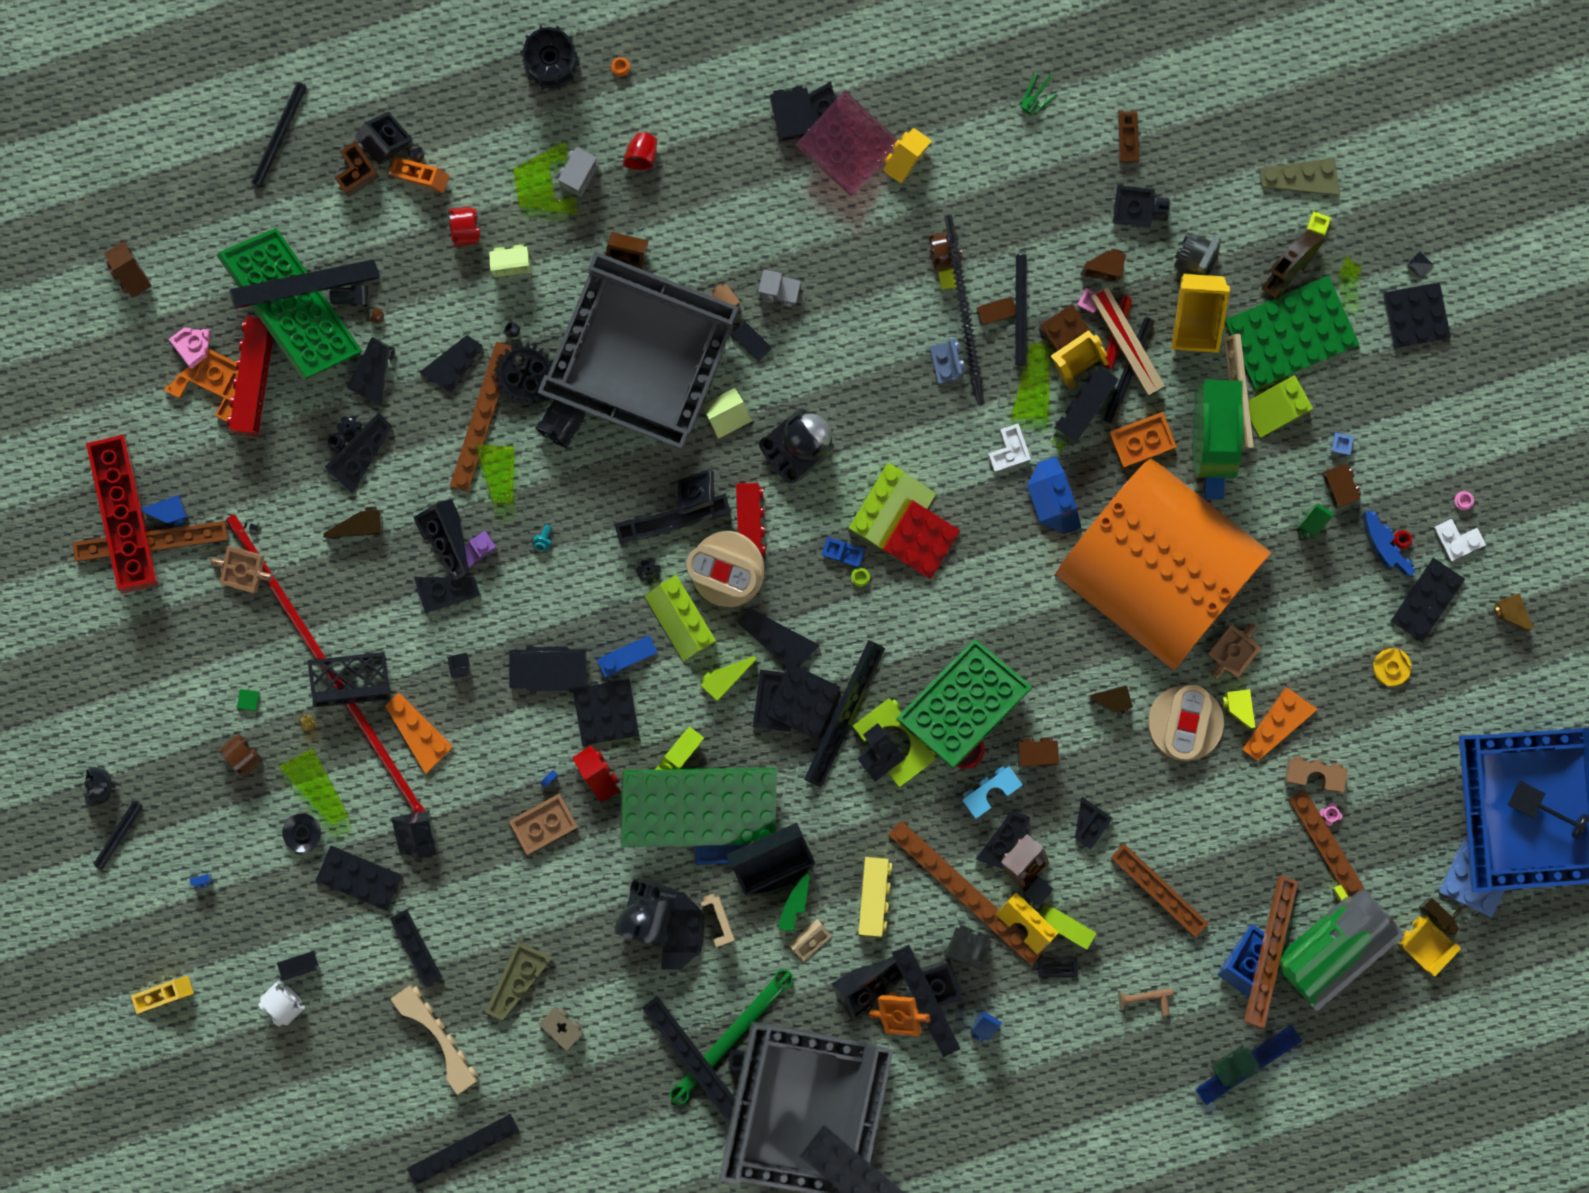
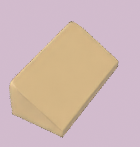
[788,919,832,962]

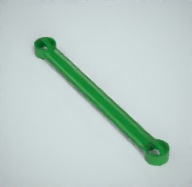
[669,969,793,1105]

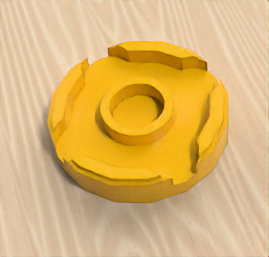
[1373,648,1412,686]

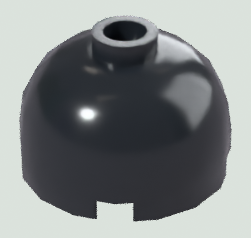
[85,766,116,805]

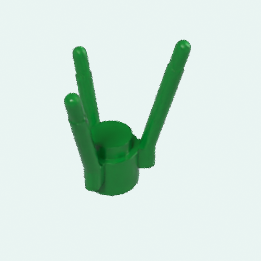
[1020,73,1057,116]

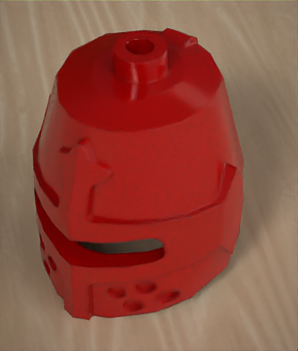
[622,132,657,171]

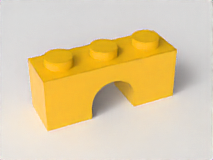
[996,892,1058,954]

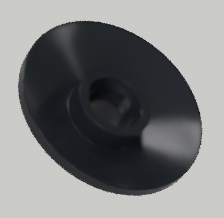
[282,813,321,852]

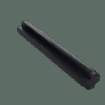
[93,801,143,870]

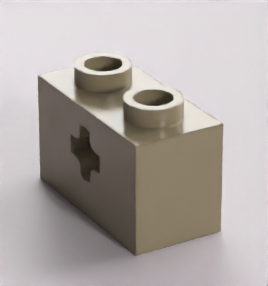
[539,1006,583,1051]

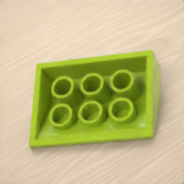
[848,463,936,559]

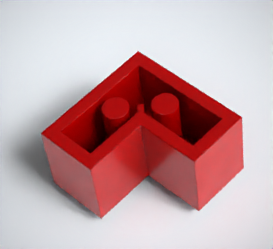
[572,745,620,803]

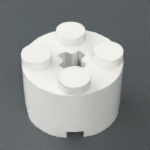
[258,981,305,1026]

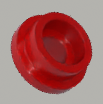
[1393,530,1412,549]

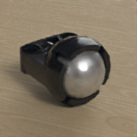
[759,409,834,483]

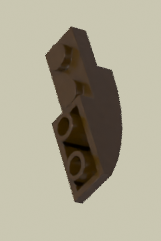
[1261,230,1325,300]

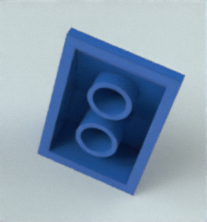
[1217,924,1265,997]

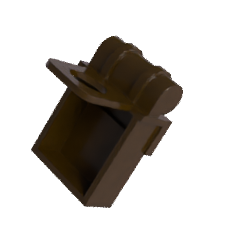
[1419,898,1466,935]

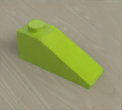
[701,656,757,702]

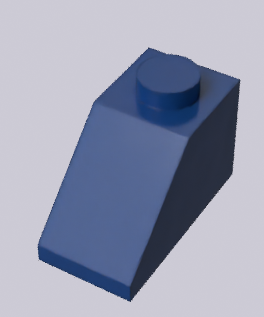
[142,495,189,527]

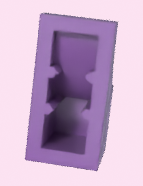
[465,531,498,568]

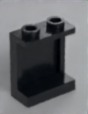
[770,86,816,142]

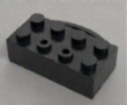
[726,823,816,896]

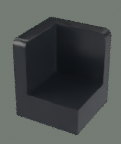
[447,653,472,679]

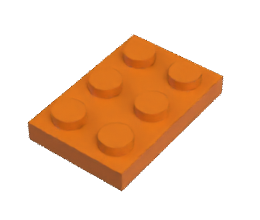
[1109,412,1177,468]

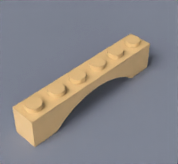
[391,985,478,1095]

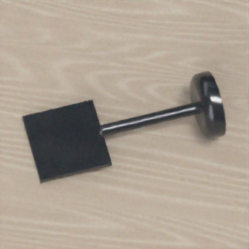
[1507,780,1589,840]

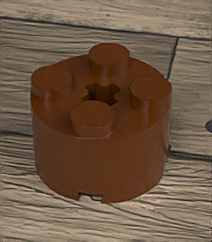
[928,231,963,273]
[217,734,262,778]

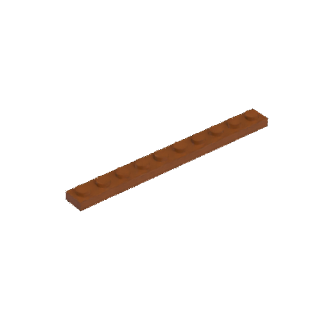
[888,821,1044,965]

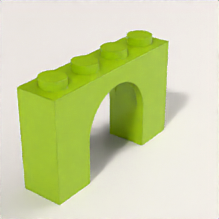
[852,698,936,787]

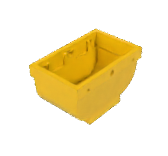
[1171,274,1230,353]

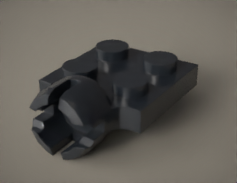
[1113,185,1170,228]

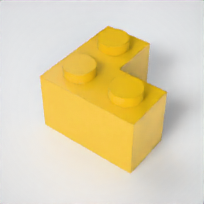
[883,128,932,183]

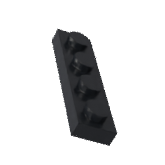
[390,909,443,987]

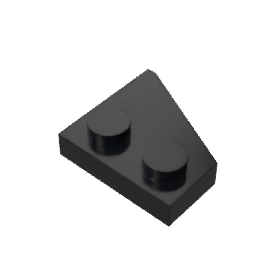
[1075,797,1113,850]

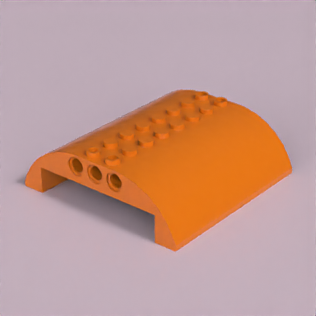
[1055,458,1272,671]

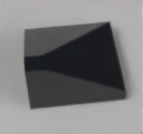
[1407,251,1433,278]

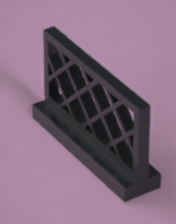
[307,652,391,708]

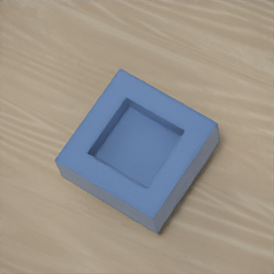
[1330,432,1354,456]

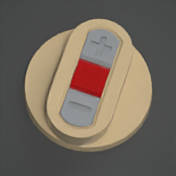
[686,531,764,607]
[1148,685,1224,761]

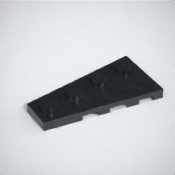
[325,413,392,493]

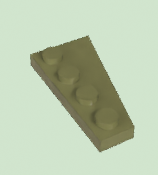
[1259,158,1340,196]

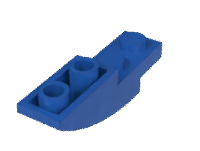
[1362,510,1416,578]

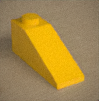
[131,975,194,1014]

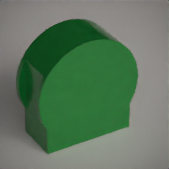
[1192,380,1243,479]

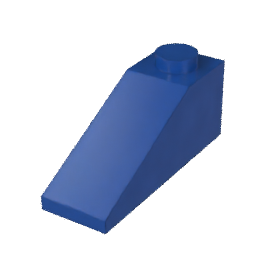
[597,635,658,678]
[970,1010,1002,1042]

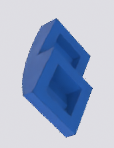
[822,537,866,568]

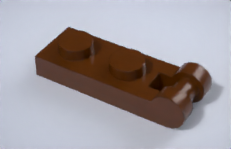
[1118,110,1139,163]

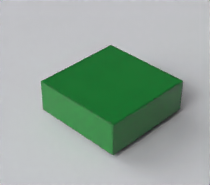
[237,689,260,711]

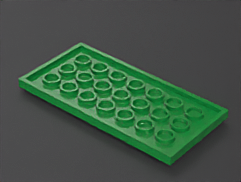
[216,228,362,381]
[621,767,777,847]

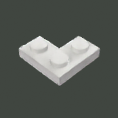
[988,424,1031,472]
[1433,519,1486,562]

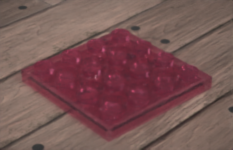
[796,90,898,197]

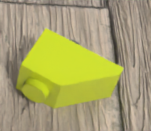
[1222,689,1255,729]

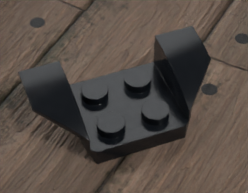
[661,892,703,970]

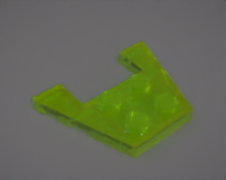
[513,142,578,215]

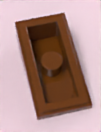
[976,296,1015,327]

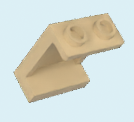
[700,894,735,947]

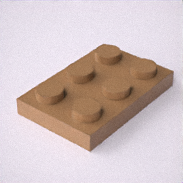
[509,793,578,855]

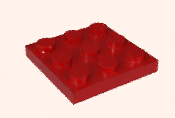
[882,500,960,579]

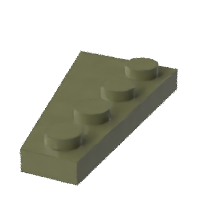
[485,941,553,1021]

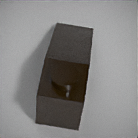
[323,507,383,539]

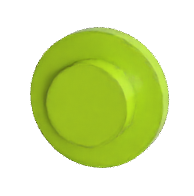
[851,568,870,587]

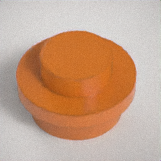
[611,57,630,76]

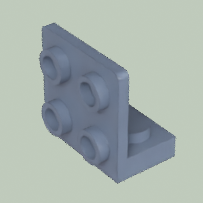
[930,337,965,384]

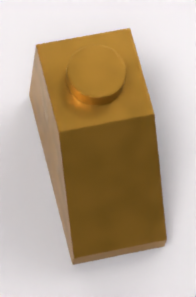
[1494,593,1534,631]

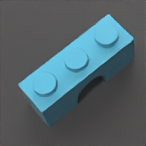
[961,766,1022,819]

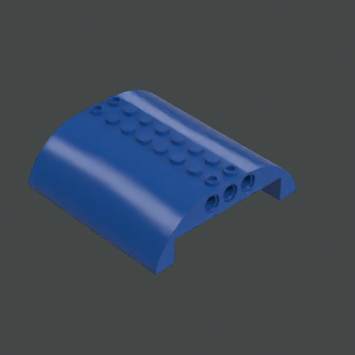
[1459,728,1589,893]

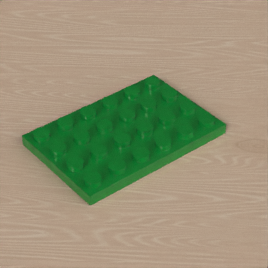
[1225,275,1360,390]
[896,639,1032,770]

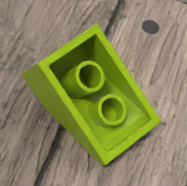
[1248,375,1313,438]

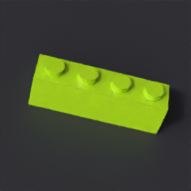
[645,575,716,662]

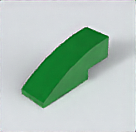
[778,874,810,931]

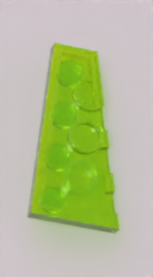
[1010,343,1049,420]
[279,748,349,825]

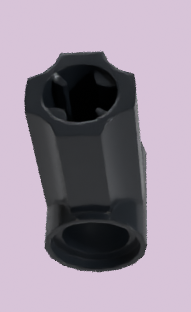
[329,285,368,307]

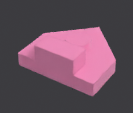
[169,328,211,369]

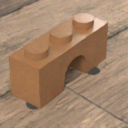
[1284,756,1348,793]

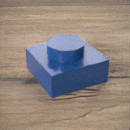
[189,874,213,889]

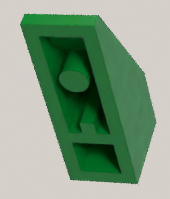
[1297,503,1334,539]

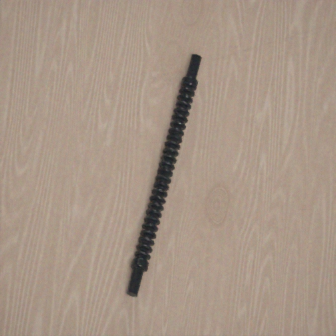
[944,214,984,404]

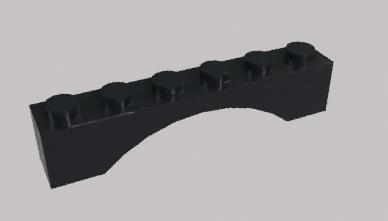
[615,494,731,545]

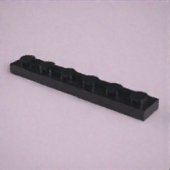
[892,944,961,1058]
[406,1113,520,1186]

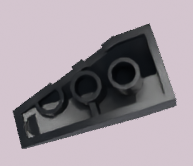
[413,499,469,580]
[832,957,903,1021]

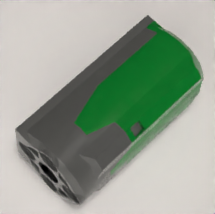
[1278,889,1405,1012]

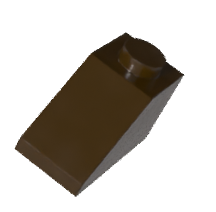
[1088,685,1133,715]

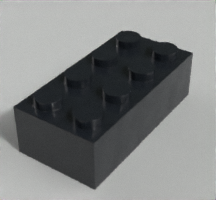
[1054,367,1119,447]

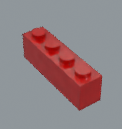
[736,483,766,556]

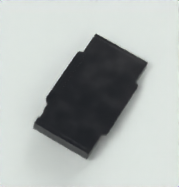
[509,646,587,691]

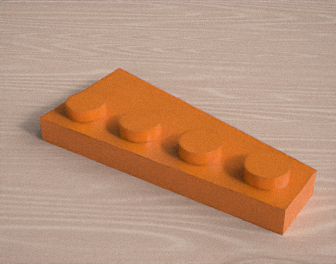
[1242,687,1318,761]
[385,693,453,774]

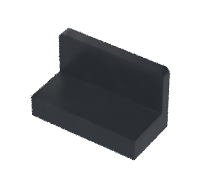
[277,950,320,982]

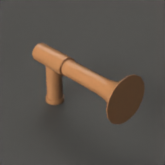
[1118,988,1173,1016]

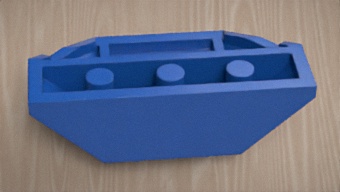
[1027,457,1081,535]

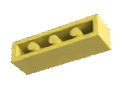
[858,857,892,937]

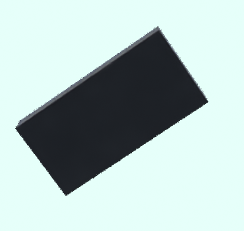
[732,321,772,361]

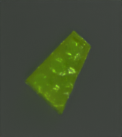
[475,444,514,504]

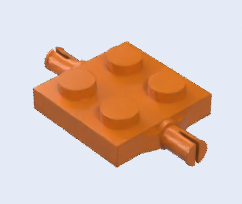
[869,995,930,1036]

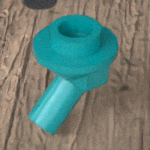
[532,524,553,551]

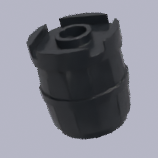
[535,400,586,448]

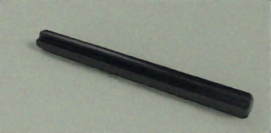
[251,82,306,187]
[1015,254,1027,366]
[1104,317,1154,424]

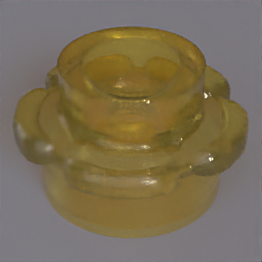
[298,713,316,731]

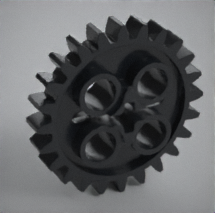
[493,342,553,405]

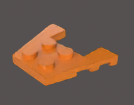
[164,349,238,422]

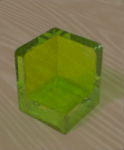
[1337,256,1362,283]

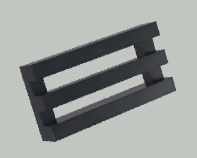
[1038,957,1078,977]

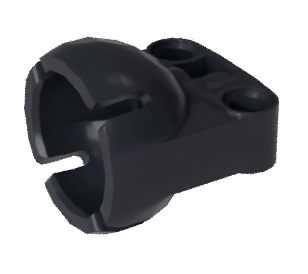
[615,879,676,947]

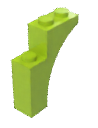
[655,726,704,770]

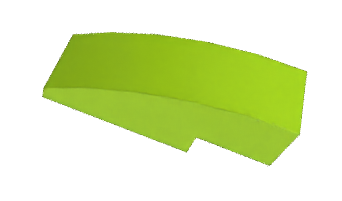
[1039,903,1097,950]

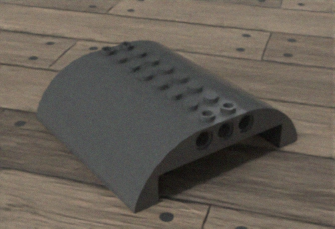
[538,252,738,449]
[719,1022,893,1193]

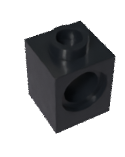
[1023,876,1053,907]

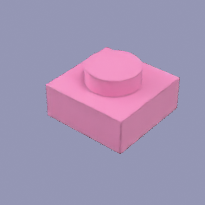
[1077,288,1097,315]

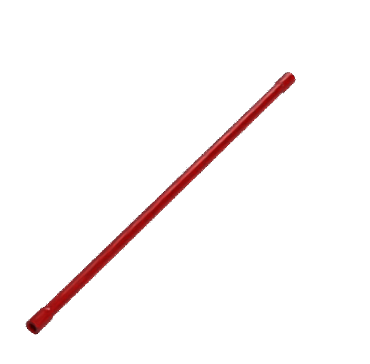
[226,514,426,813]

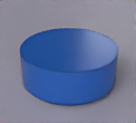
[539,770,558,787]

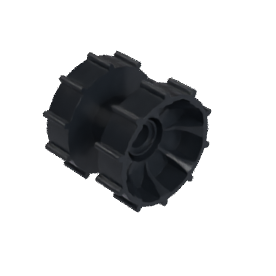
[520,25,580,91]

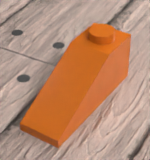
[387,157,450,193]

